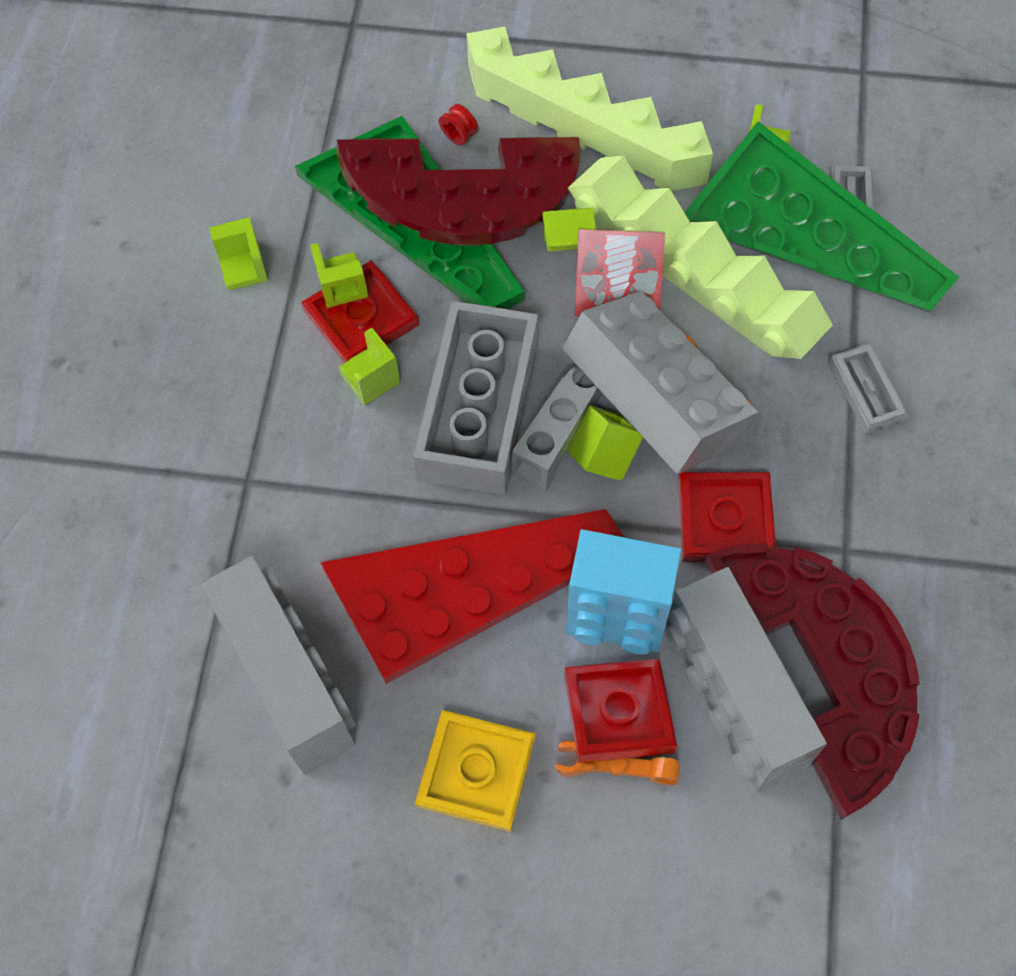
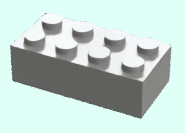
[562,291,758,474]
[413,301,538,495]
[199,555,356,774]
[665,567,827,792]

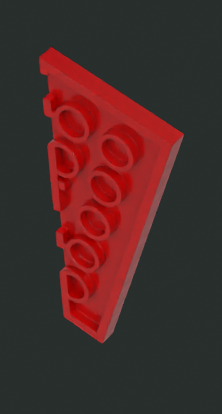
[320,509,625,684]

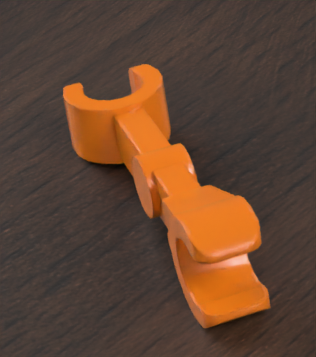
[555,741,680,785]

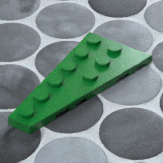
[295,116,525,309]
[684,121,959,313]

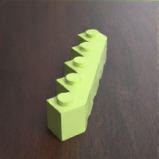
[466,26,713,191]
[568,155,833,359]

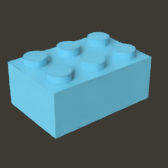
[566,529,681,655]

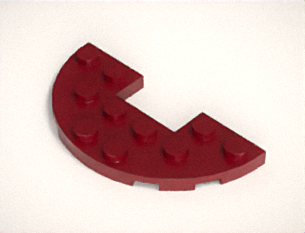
[336,137,580,245]
[705,543,920,820]

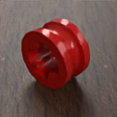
[439,104,479,146]

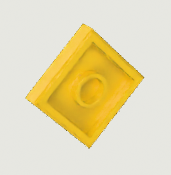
[415,710,536,832]

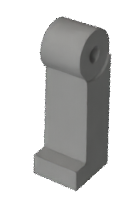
[511,365,602,491]

